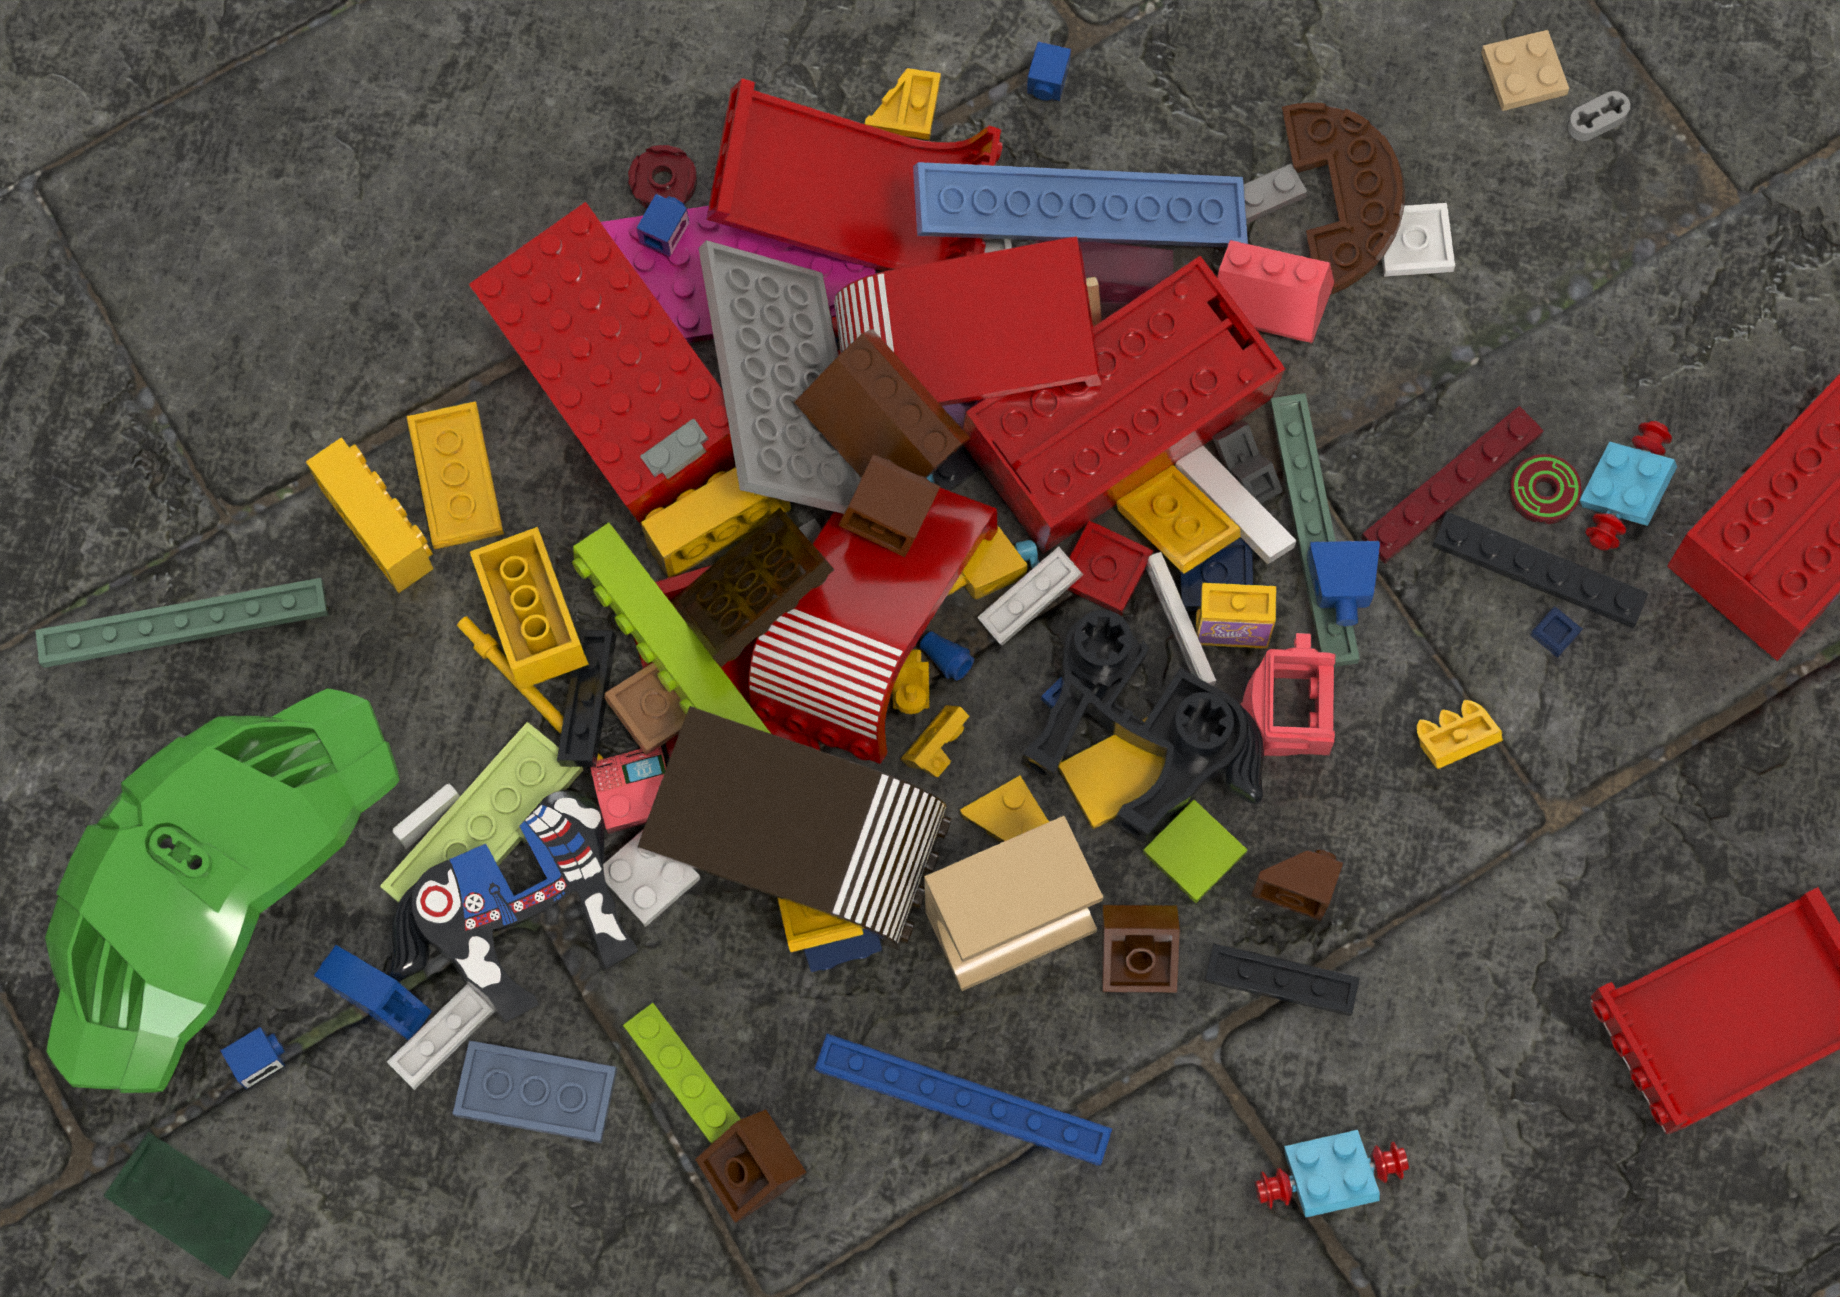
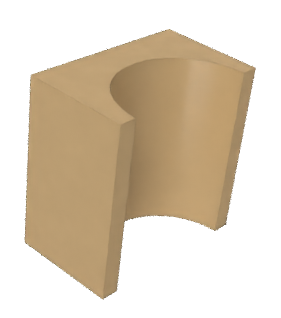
[924,816,1103,991]

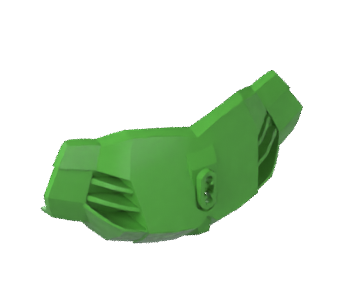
[45,688,400,1093]

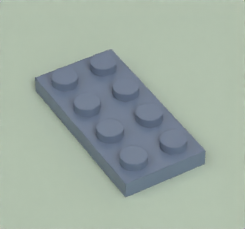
[453,1040,617,1143]

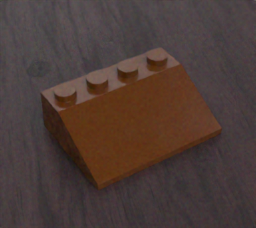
[794,329,970,478]

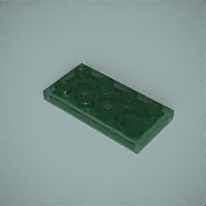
[104,1132,274,1280]

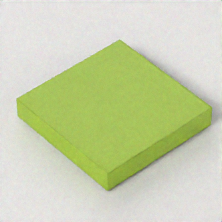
[1143,800,1247,903]

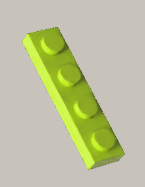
[623,1003,741,1144]

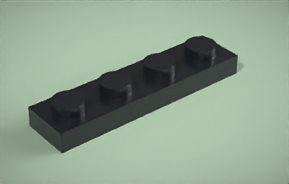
[557,630,616,767]
[1205,943,1360,1016]

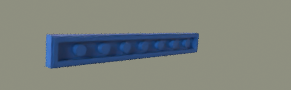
[815,1034,1112,1166]

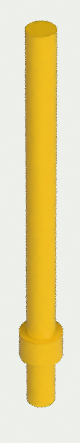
[457,616,604,761]

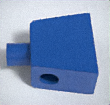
[1306,541,1380,626]

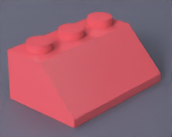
[1218,240,1334,343]

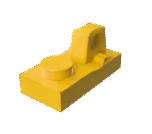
[901,705,970,778]

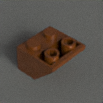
[839,454,940,557]

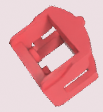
[1240,633,1336,756]

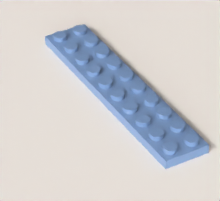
[913,162,1248,247]

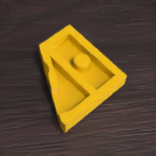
[865,68,941,140]
[959,775,1049,841]

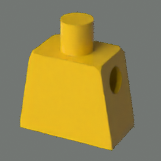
[947,525,1027,599]

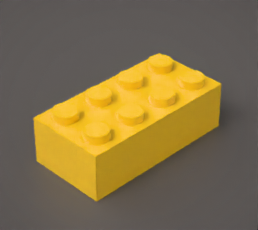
[306,437,434,593]
[641,467,791,578]
[470,527,589,690]

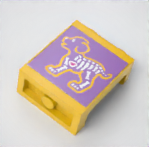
[1195,583,1276,648]

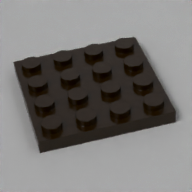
[671,508,835,667]

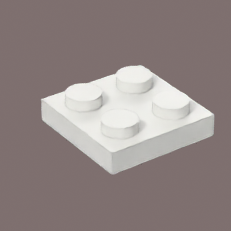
[1382,203,1455,277]
[604,829,700,927]

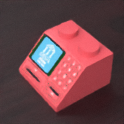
[590,746,666,834]

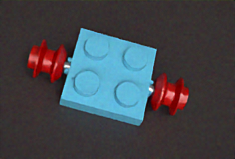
[1580,421,1677,550]
[1255,1130,1409,1218]

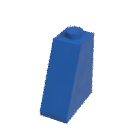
[314,945,432,1041]

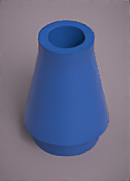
[920,631,974,681]

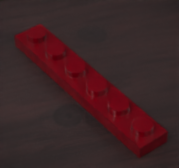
[1361,406,1544,564]

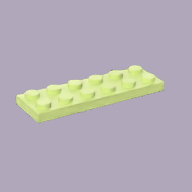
[380,722,583,903]

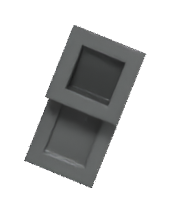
[1212,420,1283,504]

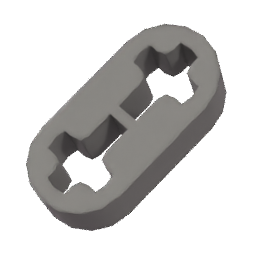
[1567,91,1630,141]

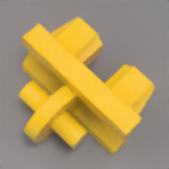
[893,649,930,714]

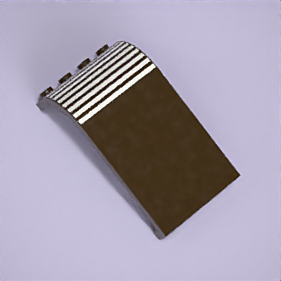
[637,706,952,950]

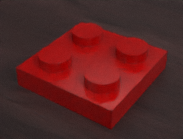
[1067,520,1153,616]

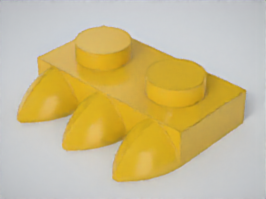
[1417,700,1503,769]

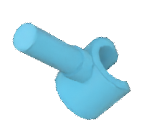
[1015,540,1040,569]

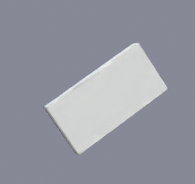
[393,783,460,849]

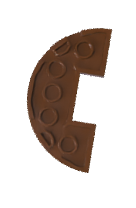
[1282,102,1405,295]

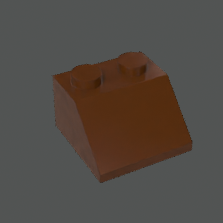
[1251,850,1343,921]
[1102,905,1180,993]
[695,1109,807,1223]

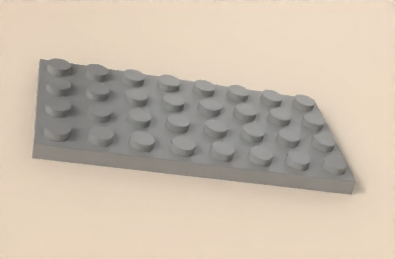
[699,240,861,514]

